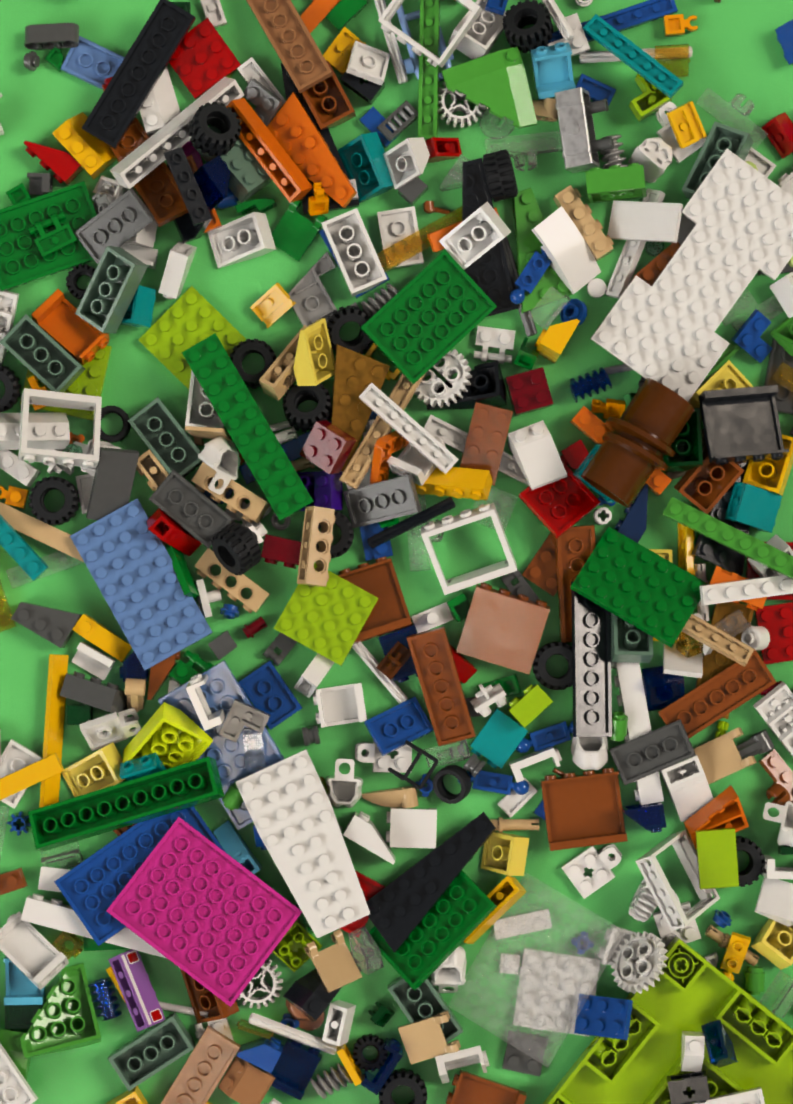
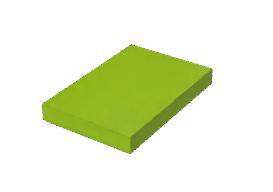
[695,828,739,889]

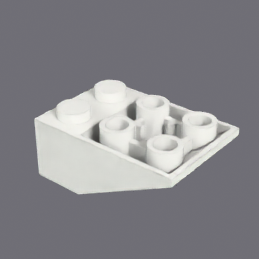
[660,755,714,822]

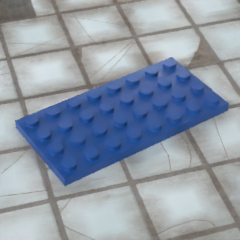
[54,806,225,946]

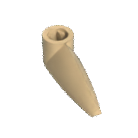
[532,98,558,122]
[362,786,419,808]

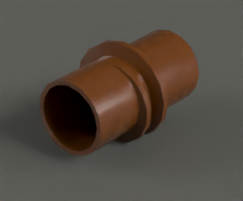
[581,378,695,508]

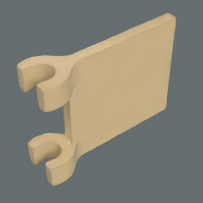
[185,426,232,445]
[694,727,757,784]
[304,929,362,993]
[398,1010,461,1065]

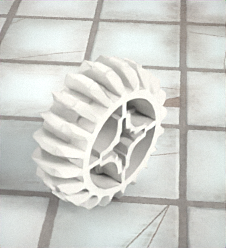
[438,81,486,128]
[629,879,658,922]
[237,959,283,1009]

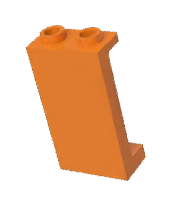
[31,289,110,365]

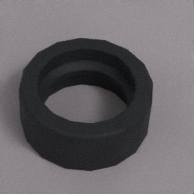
[93,406,131,443]
[433,765,472,804]

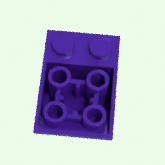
[297,471,343,511]

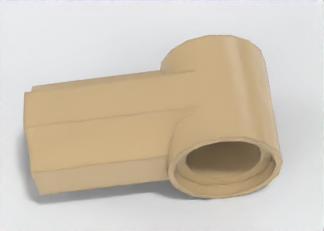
[125,678,146,713]

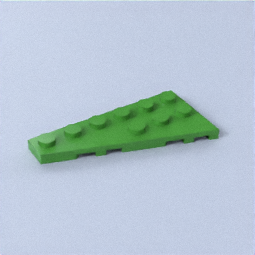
[512,188,573,314]

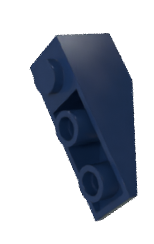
[614,484,648,543]

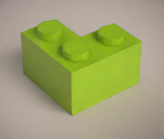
[629,74,674,122]
[507,684,553,728]

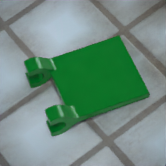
[272,200,328,262]

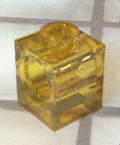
[676,631,704,658]
[52,931,83,960]

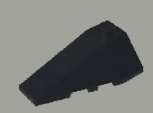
[426,361,507,410]
[283,952,361,1022]

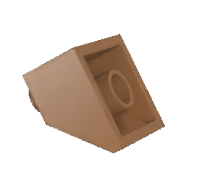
[218,1056,275,1104]

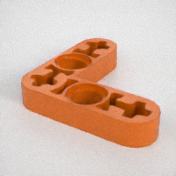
[370,431,409,484]

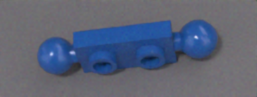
[510,245,552,304]
[516,721,573,753]
[457,770,529,795]

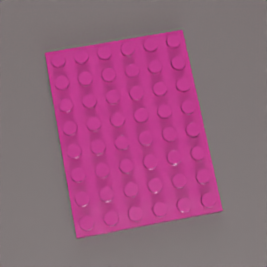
[106,817,302,1007]

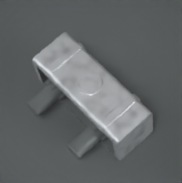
[554,87,614,173]

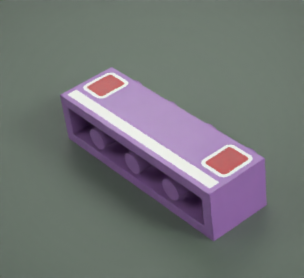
[108,949,166,1032]

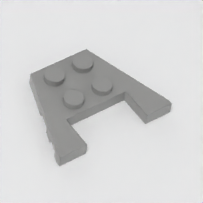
[288,252,359,326]

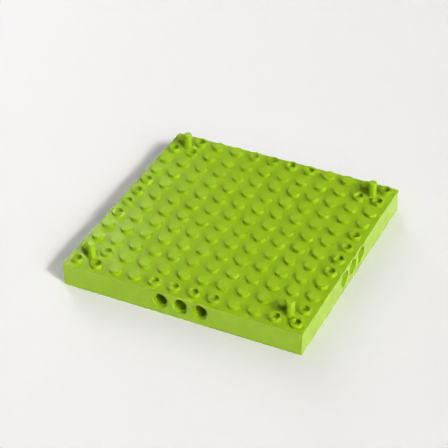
[543,936,793,1104]

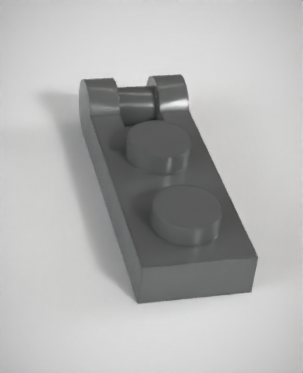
[500,569,540,602]
[263,633,297,666]

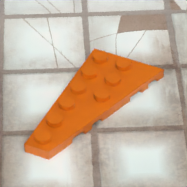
[267,92,357,208]

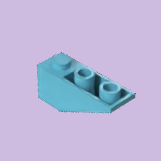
[213,820,262,874]

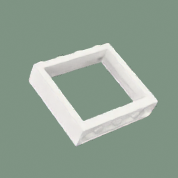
[378,0,483,68]
[18,388,102,469]
[421,503,517,595]
[635,830,720,931]

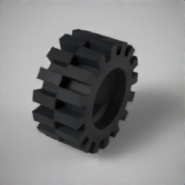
[66,264,95,299]
[353,1034,388,1072]

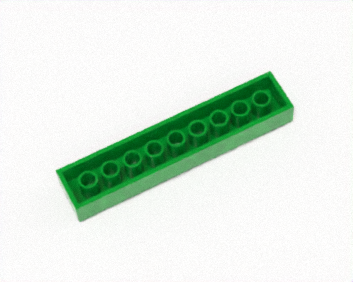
[182,333,314,521]
[28,757,225,851]

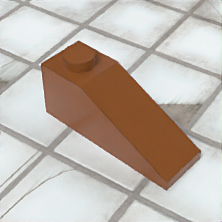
[147,651,181,700]

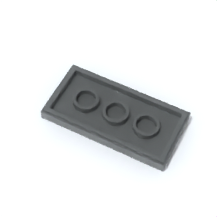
[74,188,155,264]
[764,338,793,415]
[86,447,139,520]
[149,469,233,549]
[343,474,422,528]
[609,719,696,785]

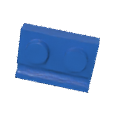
[359,523,393,561]

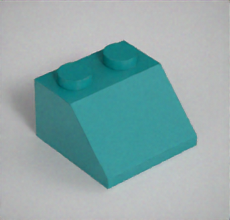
[121,285,156,327]

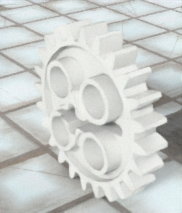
[414,349,472,408]
[611,931,668,994]

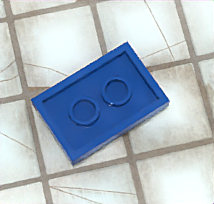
[238,661,302,730]
[364,697,434,756]
[574,994,633,1040]

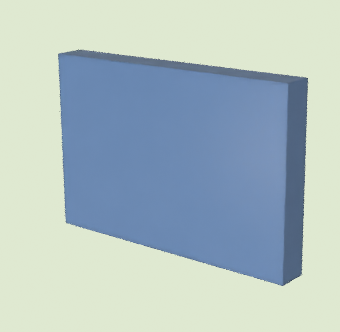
[60,36,125,90]

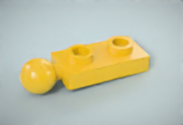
[720,932,751,981]

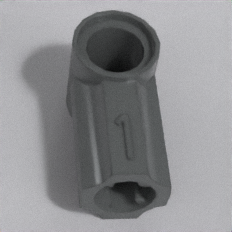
[736,730,774,759]

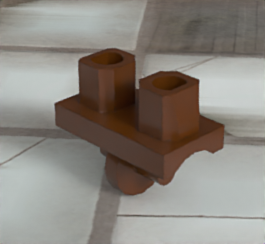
[376,641,411,680]

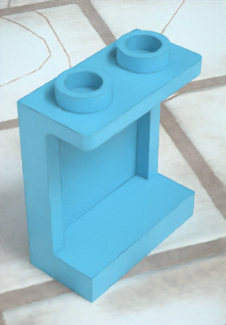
[531,42,576,100]
[3,957,46,1005]

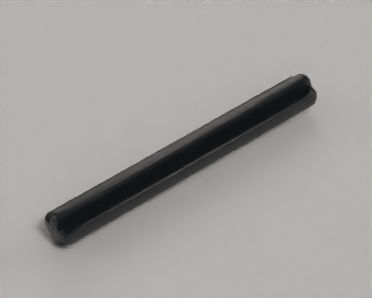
[367,497,455,548]

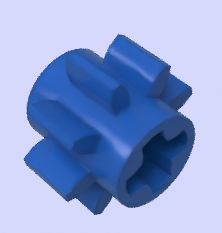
[7,811,31,836]

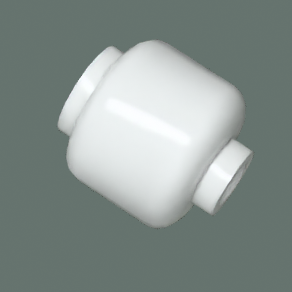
[741,626,770,651]

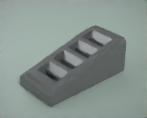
[377,101,418,142]

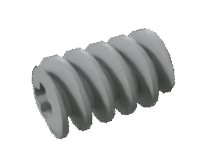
[600,135,628,169]
[361,283,399,318]
[310,1063,353,1099]

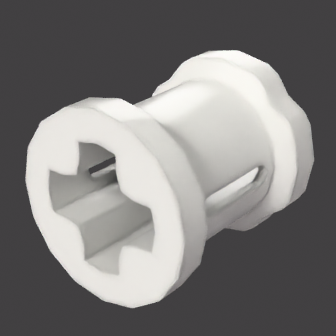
[593,507,612,525]

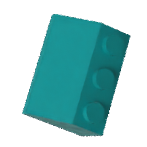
[337,132,394,203]

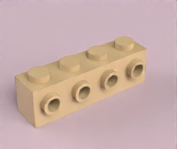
[553,185,614,262]
[136,449,169,491]

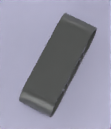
[24,23,79,50]

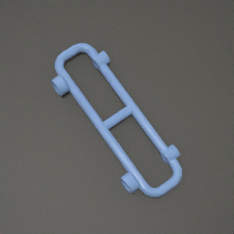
[397,5,454,81]

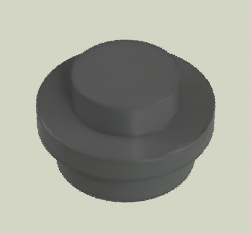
[24,51,40,71]

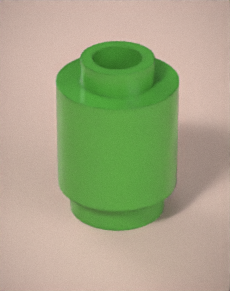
[609,711,628,741]
[222,780,243,810]
[745,966,765,995]

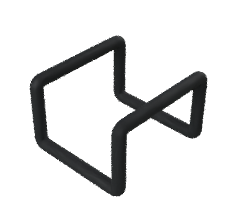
[388,740,438,789]

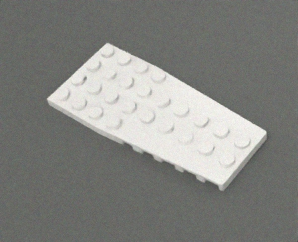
[235,749,370,938]

